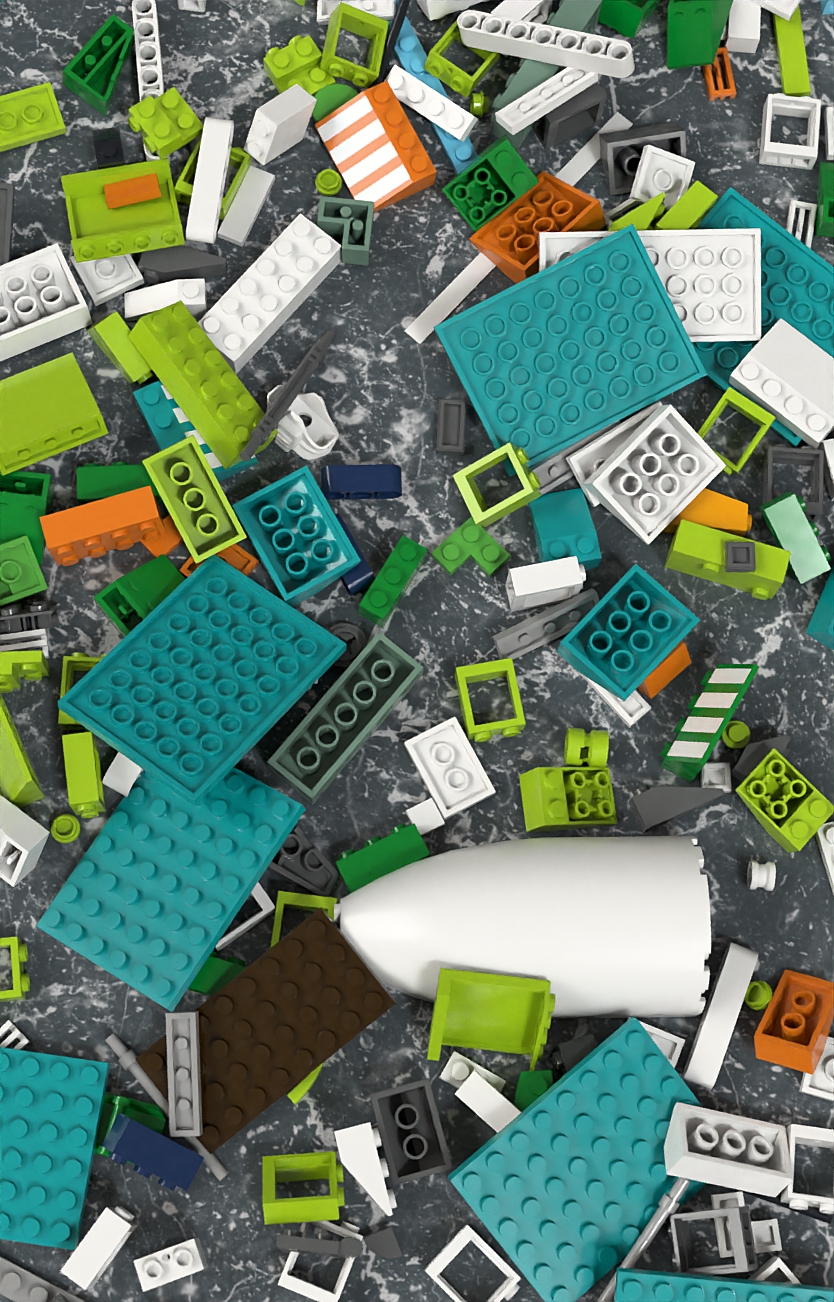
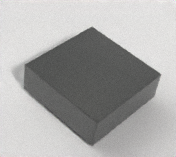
[724,542,756,572]

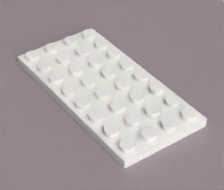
[539,228,761,342]

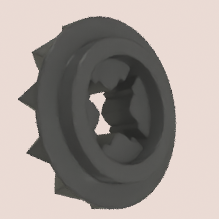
[328,623,367,669]

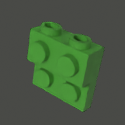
[0,535,48,608]

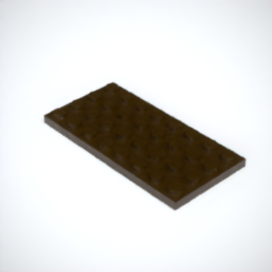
[135,907,397,1154]

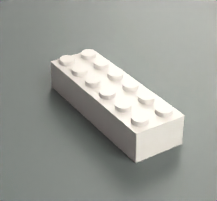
[198,213,342,374]

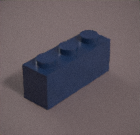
[101,1112,204,1191]

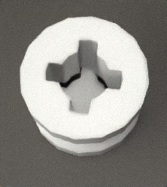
[747,860,776,891]

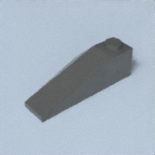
[266,826,340,897]

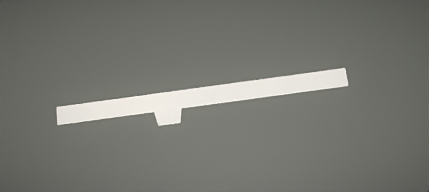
[405,112,633,344]

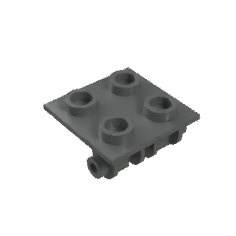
[0,600,59,634]

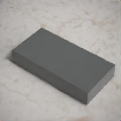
[436,398,467,455]

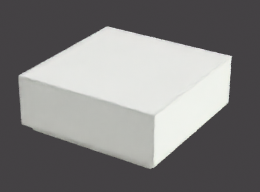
[700,763,732,793]
[406,798,445,837]

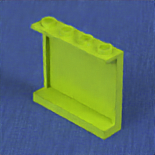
[61,158,185,263]
[0,353,108,476]
[427,968,555,1071]

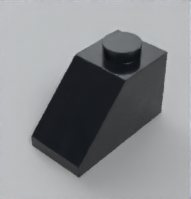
[93,126,126,170]

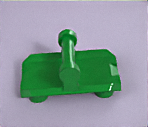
[94,1092,167,1164]

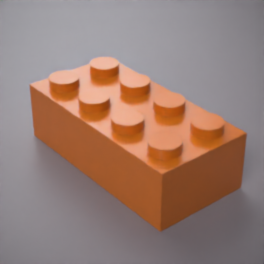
[39,486,166,566]

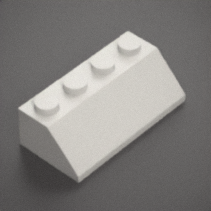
[664,1102,793,1197]

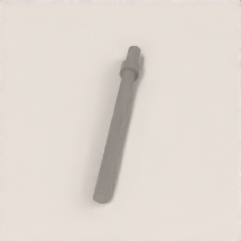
[105,1033,229,1181]
[597,1177,691,1302]

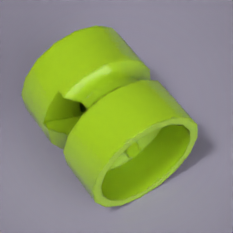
[564,727,609,768]

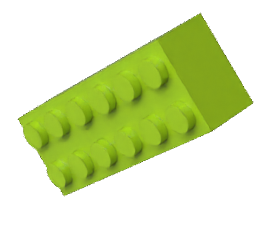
[128,300,279,470]

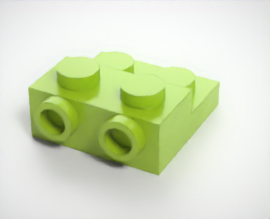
[263,35,336,97]
[127,87,204,160]
[0,651,50,693]

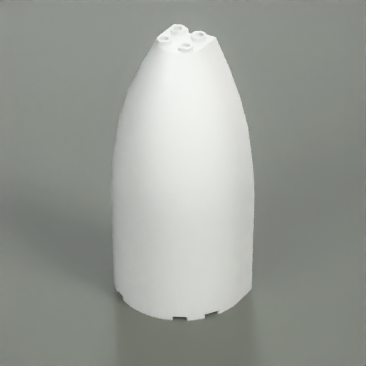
[334,836,711,1019]

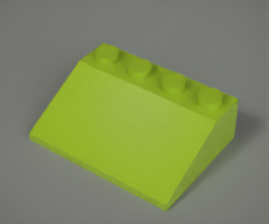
[0,693,45,808]

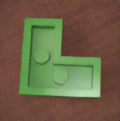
[431,517,510,577]

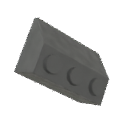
[599,122,687,195]
[370,1078,453,1185]

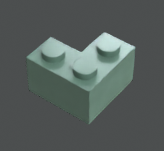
[317,196,374,266]

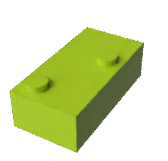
[142,435,247,563]
[664,519,791,600]

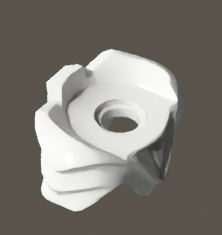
[266,385,339,460]

